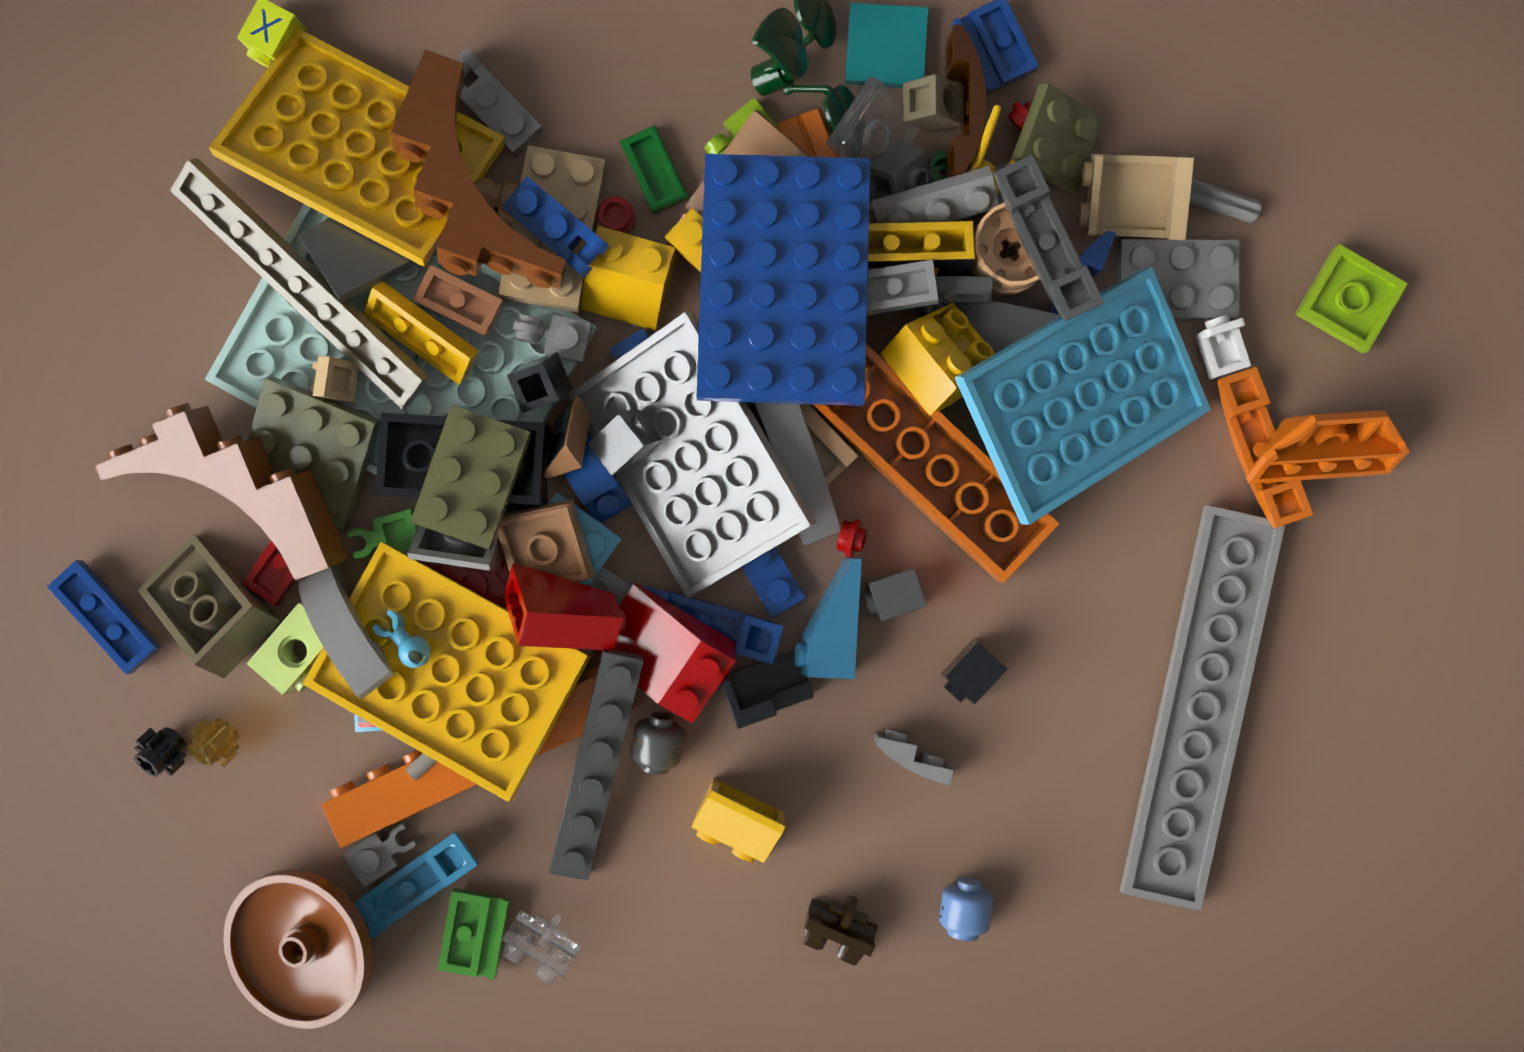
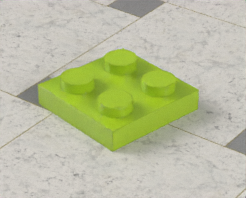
[1295,244,1408,354]

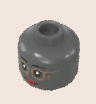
[631,712,685,774]

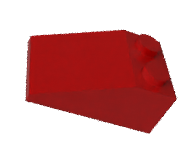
[595,582,736,723]

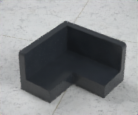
[721,650,814,729]

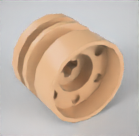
[970,203,1040,297]

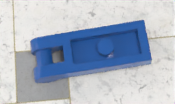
[502,176,611,278]

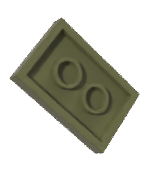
[410,405,532,550]

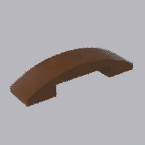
[945,24,987,178]

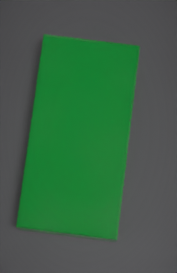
[619,125,688,215]

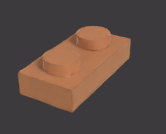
[413,265,505,338]

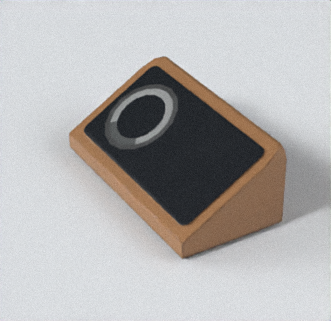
[544,395,592,479]

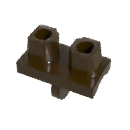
[803,895,878,966]

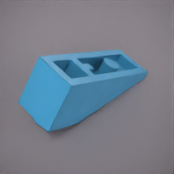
[794,558,862,679]

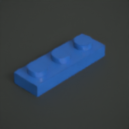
[47,560,161,675]

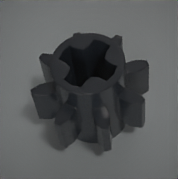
[134,727,187,777]

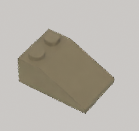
[137,534,281,678]

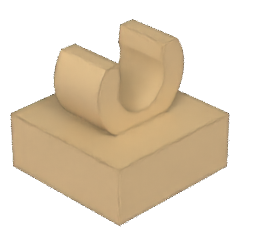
[309,356,359,403]

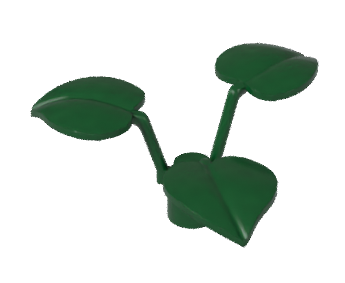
[751,0,863,157]

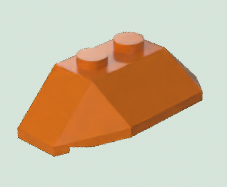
[1246,410,1410,484]

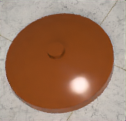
[223,869,373,1029]

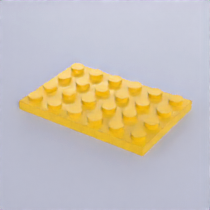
[209,28,505,267]
[303,542,591,802]

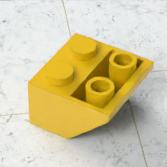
[880,303,995,416]

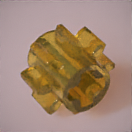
[188,718,240,768]

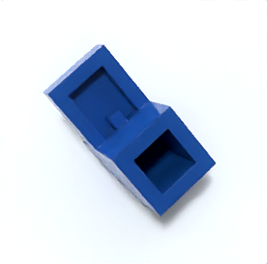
[565,431,632,523]

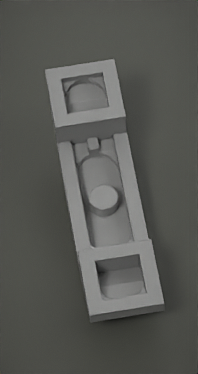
[298,564,395,699]

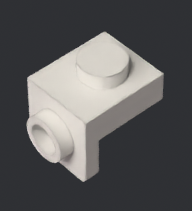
[1194,315,1251,380]

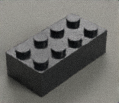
[375,413,552,506]

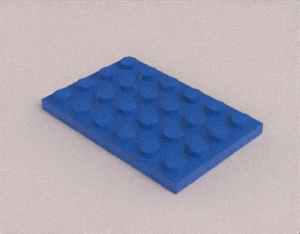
[696,154,870,406]

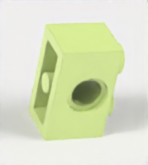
[247,602,323,695]

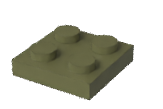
[1011,83,1103,193]

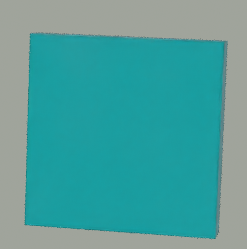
[845,3,928,88]

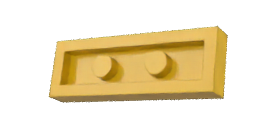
[363,281,479,385]

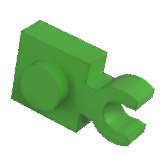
[347,509,418,558]

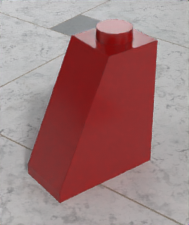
[503,564,626,651]

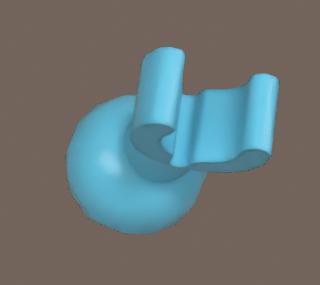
[372,610,431,668]

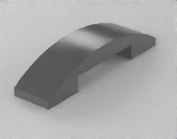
[994,154,1104,322]

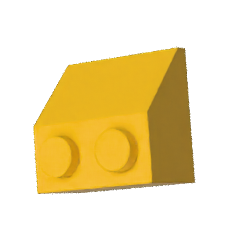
[580,226,678,332]
[692,778,785,863]

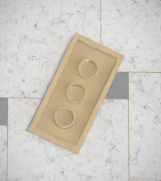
[498,145,606,313]

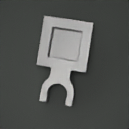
[342,821,420,887]

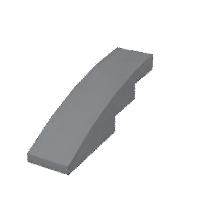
[752,402,841,546]

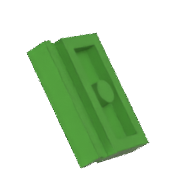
[437,888,511,980]

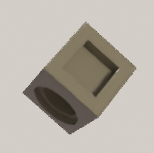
[903,74,964,133]

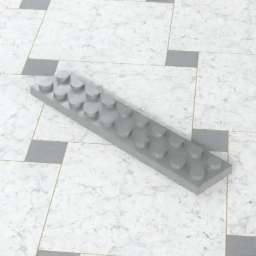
[1120,505,1285,911]

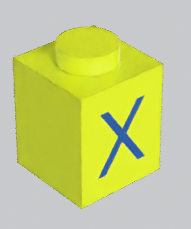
[237,0,307,67]

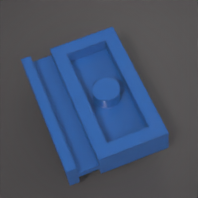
[951,0,1039,95]

